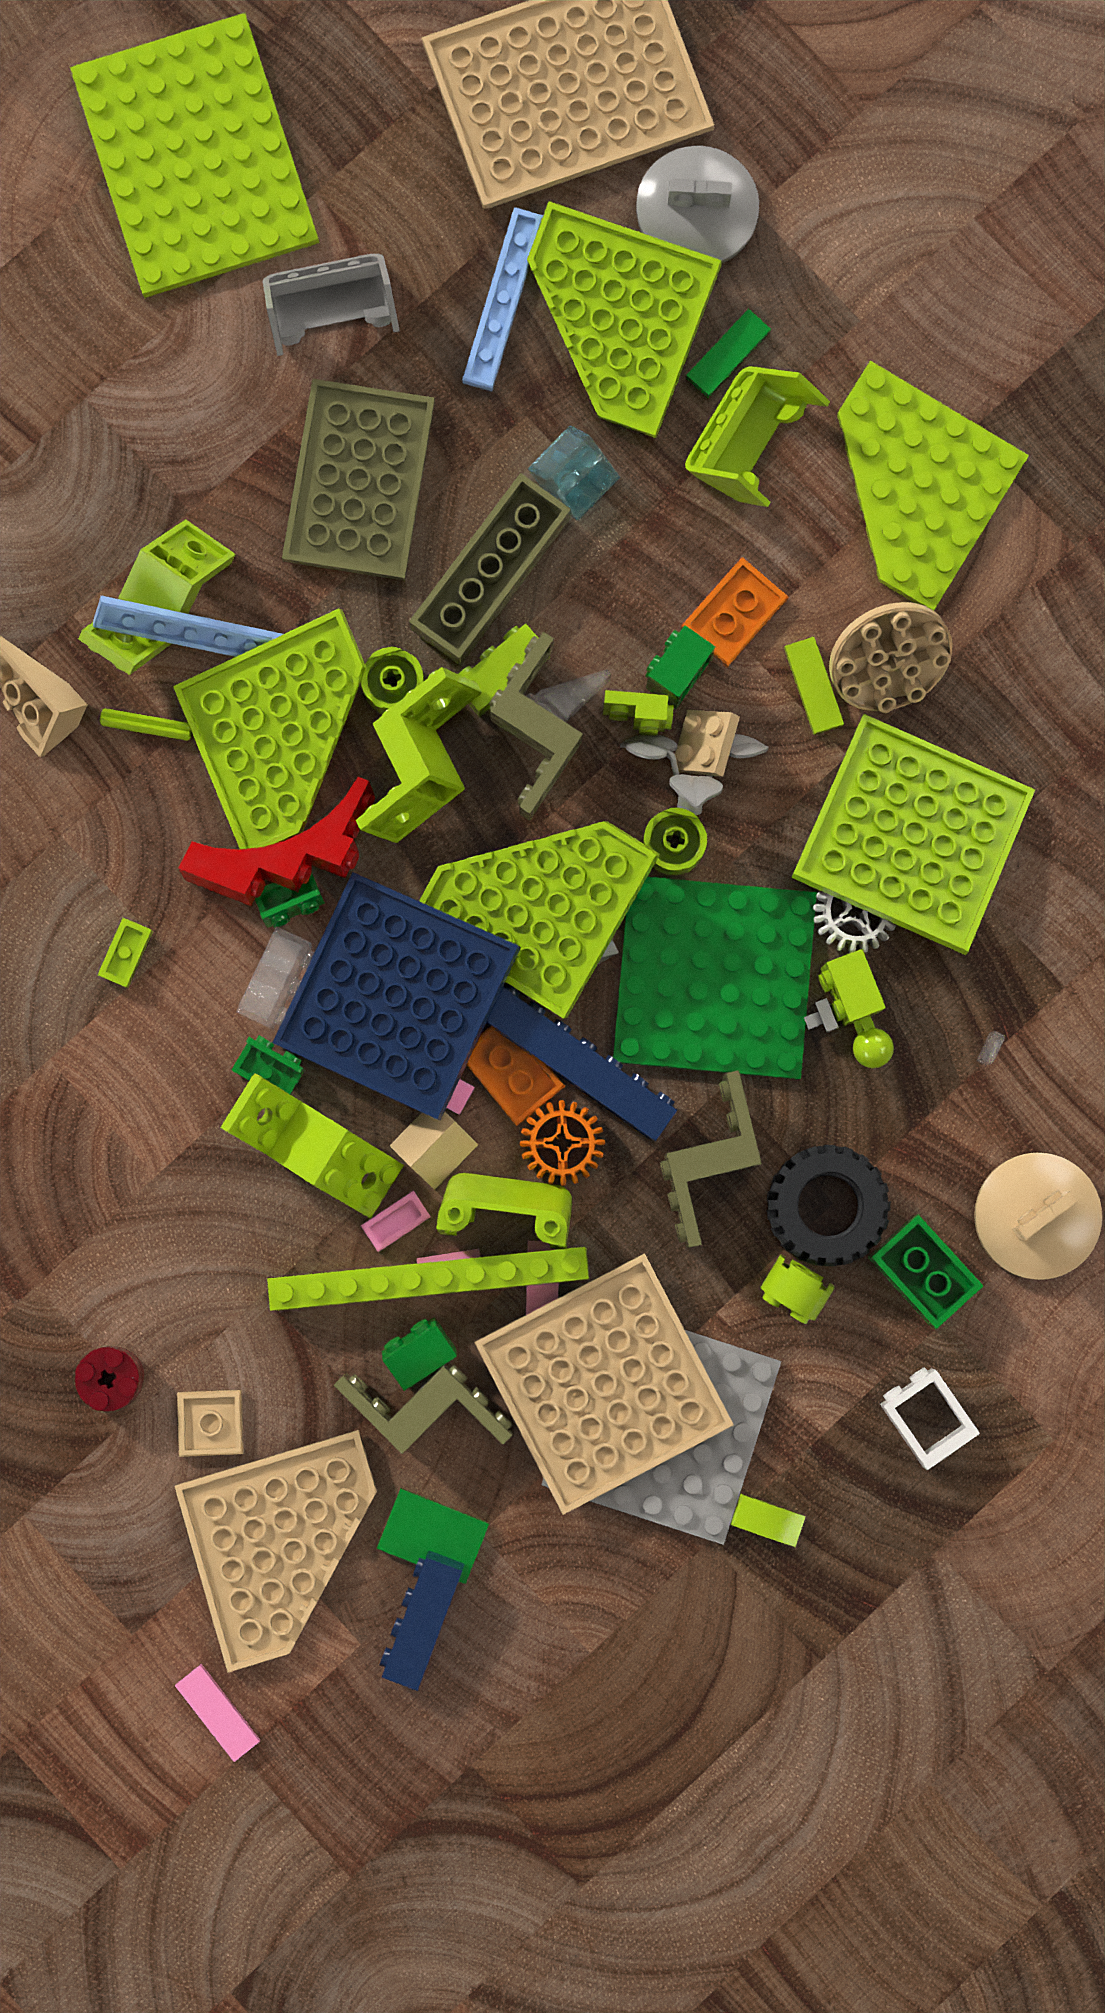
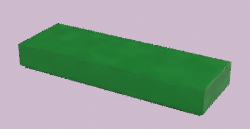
[686,309,771,399]

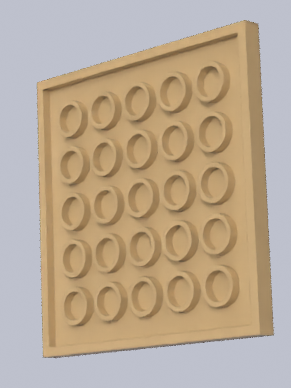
[475,1253,734,1515]

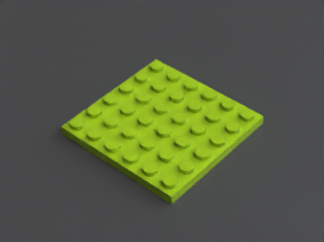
[791,714,1035,955]

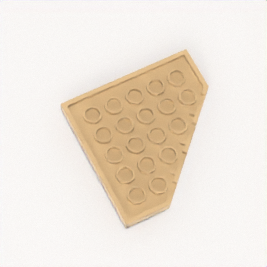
[175,1430,377,1672]

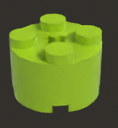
[361,647,425,714]
[643,808,707,875]
[761,1254,835,1324]

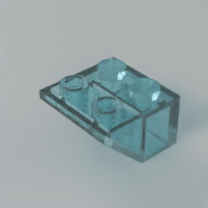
[528,425,620,521]

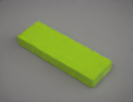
[784,637,844,735]

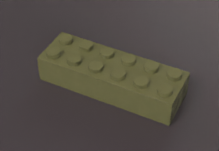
[409,473,571,666]

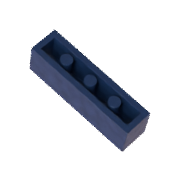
[379,1551,464,1691]

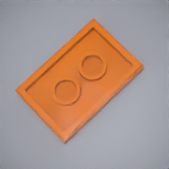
[681,557,789,668]
[467,1026,565,1127]

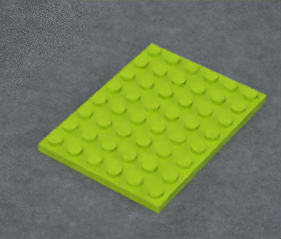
[70,13,319,298]

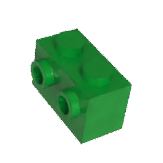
[382,1317,457,1391]

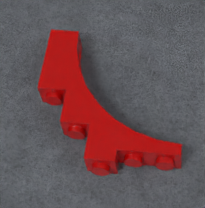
[178,777,375,906]

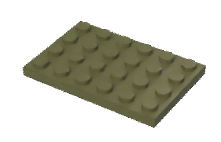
[282,379,435,581]

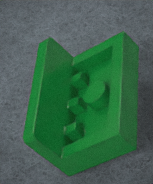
[255,873,325,928]
[231,1035,305,1095]

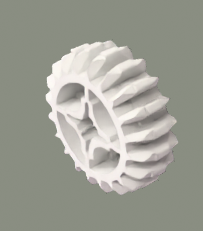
[813,892,896,954]

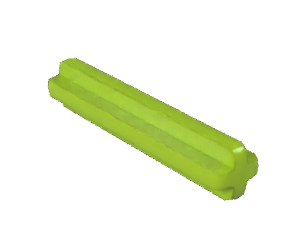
[100,708,192,741]

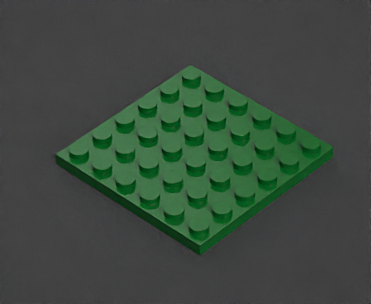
[613,877,817,1080]

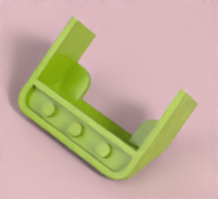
[685,366,830,507]

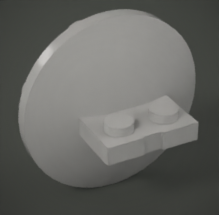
[636,146,759,263]

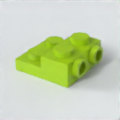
[603,690,674,736]

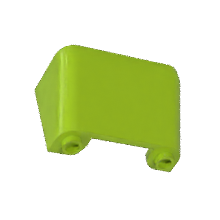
[437,1173,572,1249]

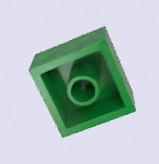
[645,625,716,709]

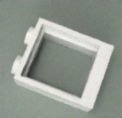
[880,1367,980,1470]

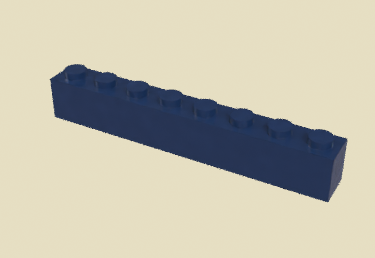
[486,982,677,1142]

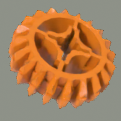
[520,1100,605,1186]

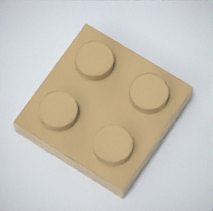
[671,710,740,777]

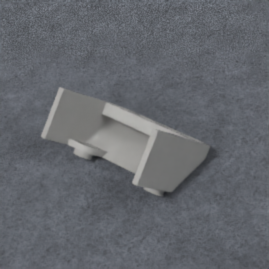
[263,254,400,356]

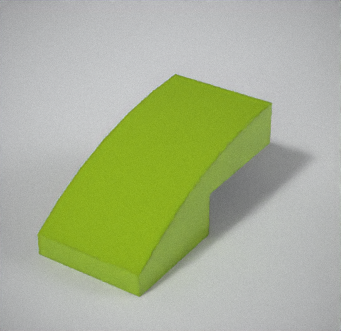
[731,1494,806,1547]

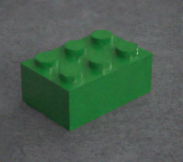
[867,1214,983,1329]

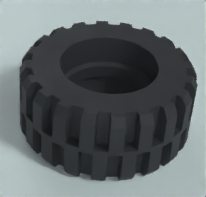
[766,1145,891,1266]

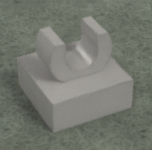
[804,998,839,1033]

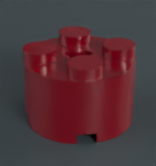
[75,1346,144,1411]

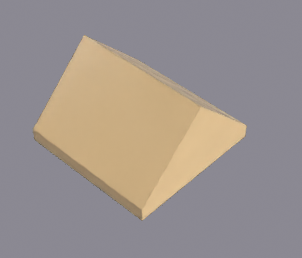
[390,1112,478,1190]

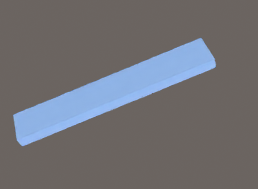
[462,207,543,391]
[93,596,283,657]

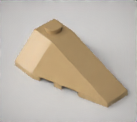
[0,636,88,757]

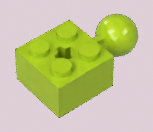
[818,949,894,1068]

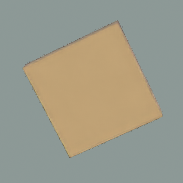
[177,1390,244,1457]

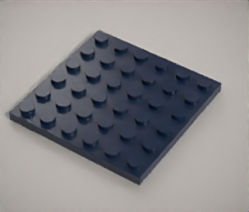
[272,872,521,1120]

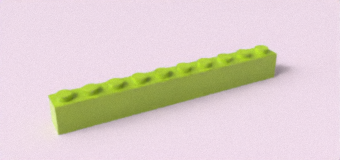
[267,1247,590,1311]

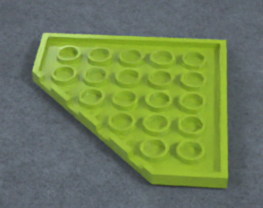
[527,202,722,438]
[837,361,1029,611]
[173,608,366,849]
[419,821,660,1019]

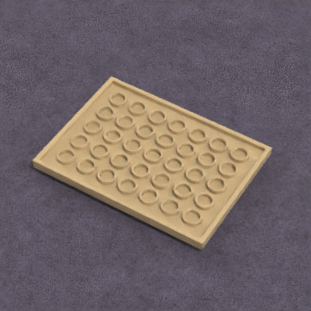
[422,0,714,210]

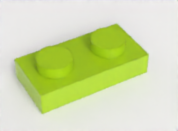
[98,918,153,988]

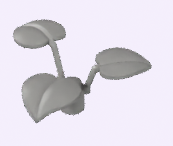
[620,734,769,815]

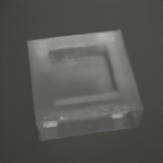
[977,1031,1005,1066]

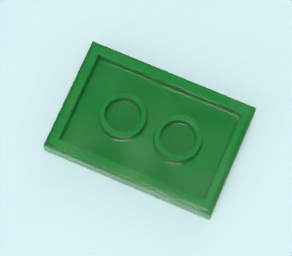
[377,1488,489,1584]

